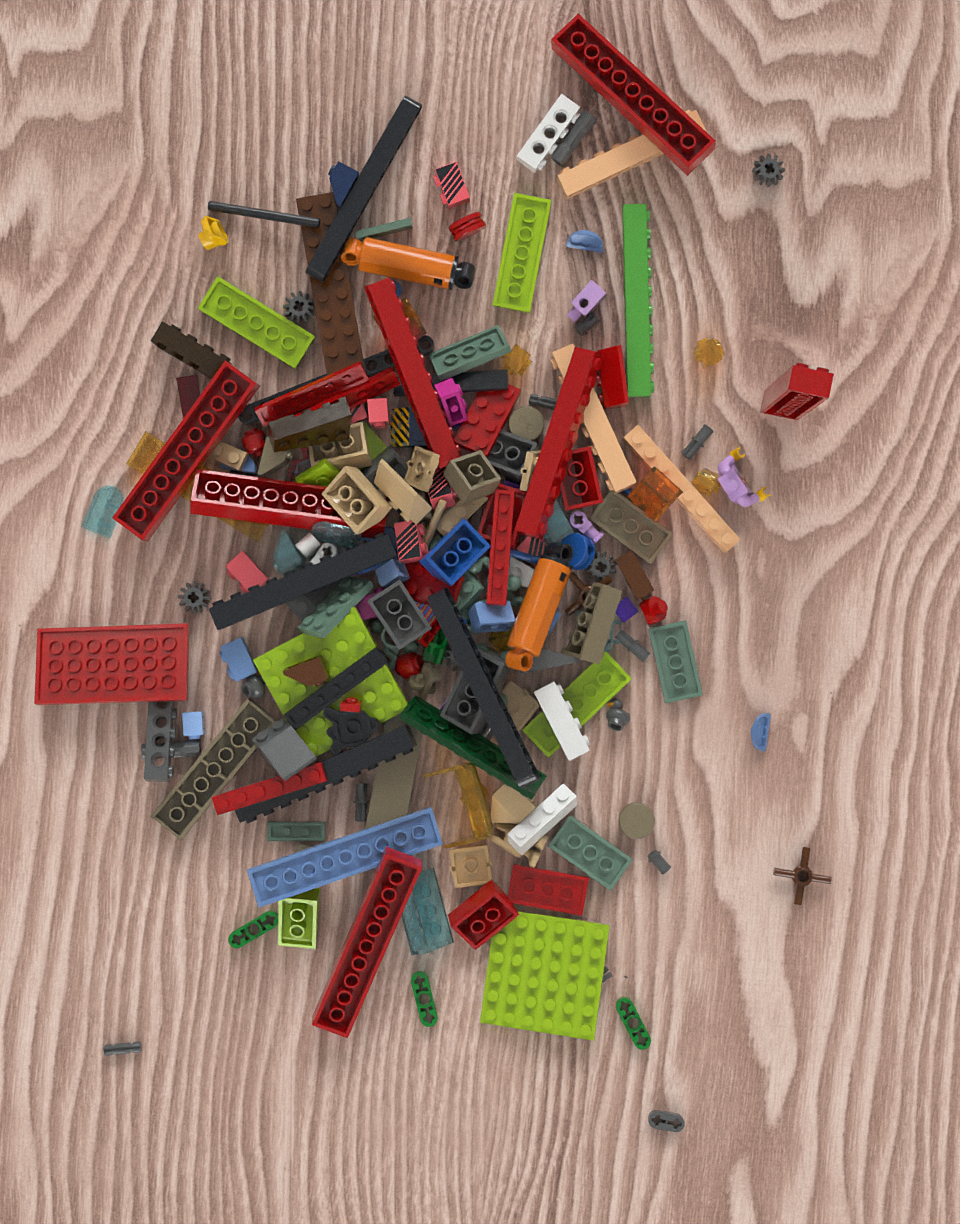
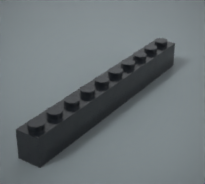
[209,532,398,630]
[235,724,417,824]

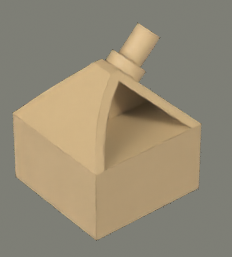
[486,783,536,825]

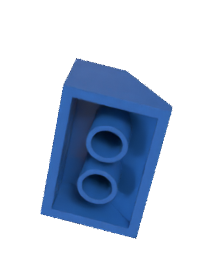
[419,518,491,586]

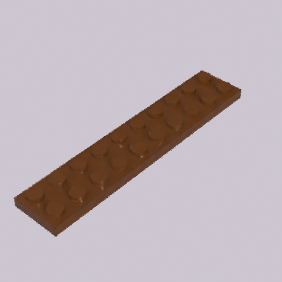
[296,192,366,376]

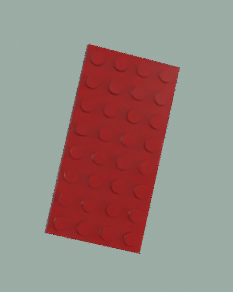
[34,623,190,705]

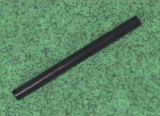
[208,201,320,228]

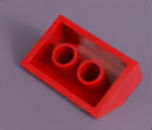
[596,345,629,410]
[560,446,603,512]
[448,879,519,950]

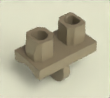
[408,663,443,700]

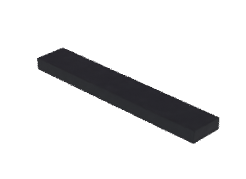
[393,369,508,397]
[284,646,388,730]

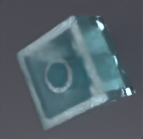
[543,499,574,543]
[272,529,305,575]

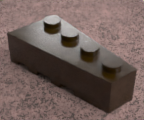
[151,321,232,379]
[268,397,352,452]

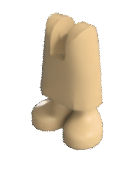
[489,823,548,868]

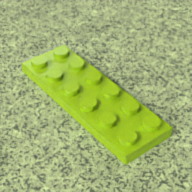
[492,193,552,313]
[197,276,316,370]
[522,651,632,758]

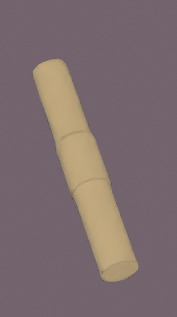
[424,499,447,547]

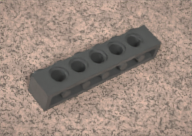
[144,701,177,782]

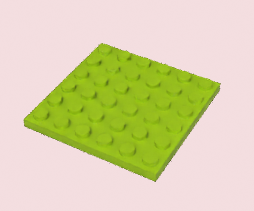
[253,606,408,757]
[480,911,610,1041]

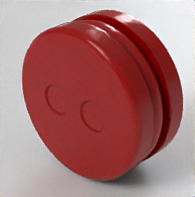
[448,212,486,242]

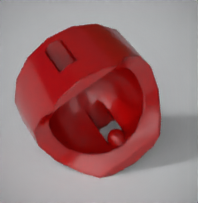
[639,596,668,625]

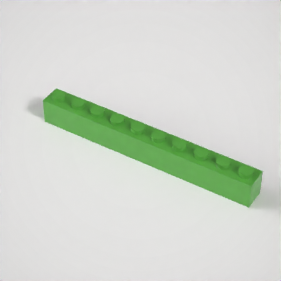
[622,204,654,398]

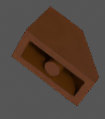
[282,655,330,687]

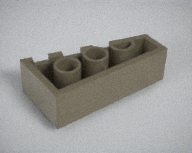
[561,582,622,665]

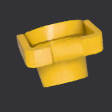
[198,215,229,251]

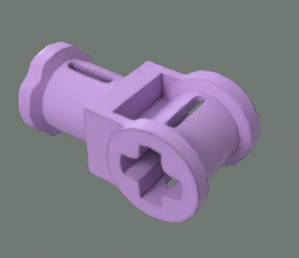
[568,511,604,544]

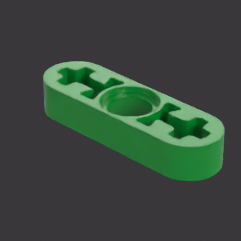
[228,910,278,948]
[411,971,438,1027]
[616,997,651,1050]

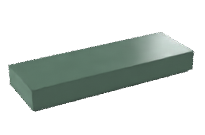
[355,218,413,241]
[267,821,326,841]

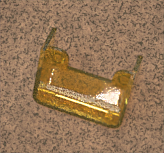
[423,762,494,849]

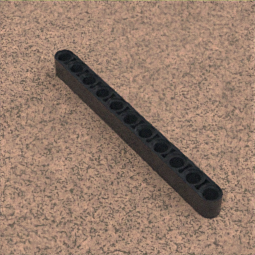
[305,95,422,283]
[238,335,434,425]
[428,587,540,788]

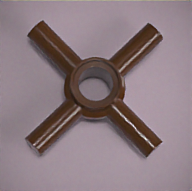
[565,572,613,616]
[773,847,832,905]

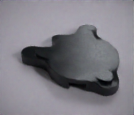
[323,707,379,755]

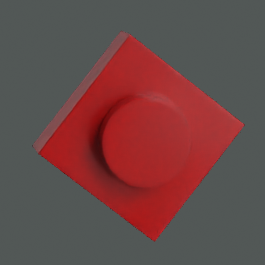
[340,697,362,712]

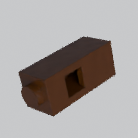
[614,550,654,601]

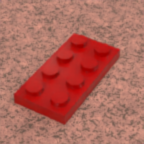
[453,384,521,458]
[403,561,465,606]
[507,863,589,916]

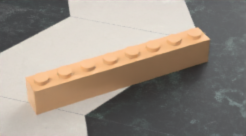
[557,110,706,200]
[550,343,637,494]
[622,425,741,553]

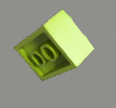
[278,888,320,949]

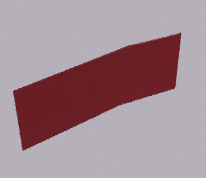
[176,375,200,418]

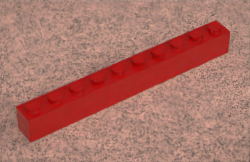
[364,277,461,469]
[515,347,602,540]

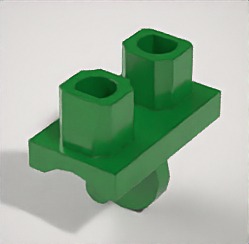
[422,629,448,665]

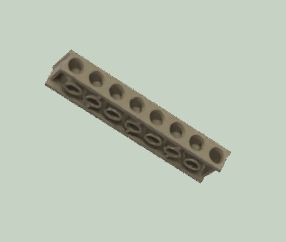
[150,698,278,841]
[365,713,422,829]

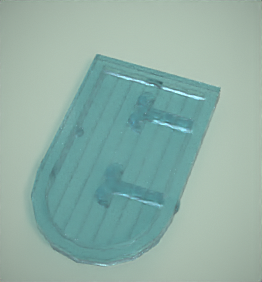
[81,486,124,539]
[311,522,361,549]

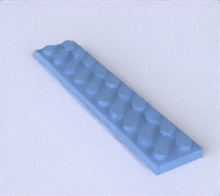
[246,807,443,907]

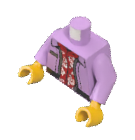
[717,447,771,507]

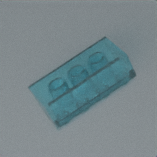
[401,868,454,955]

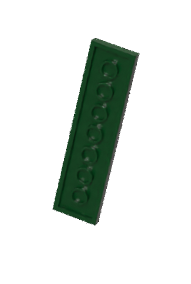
[399,695,547,800]

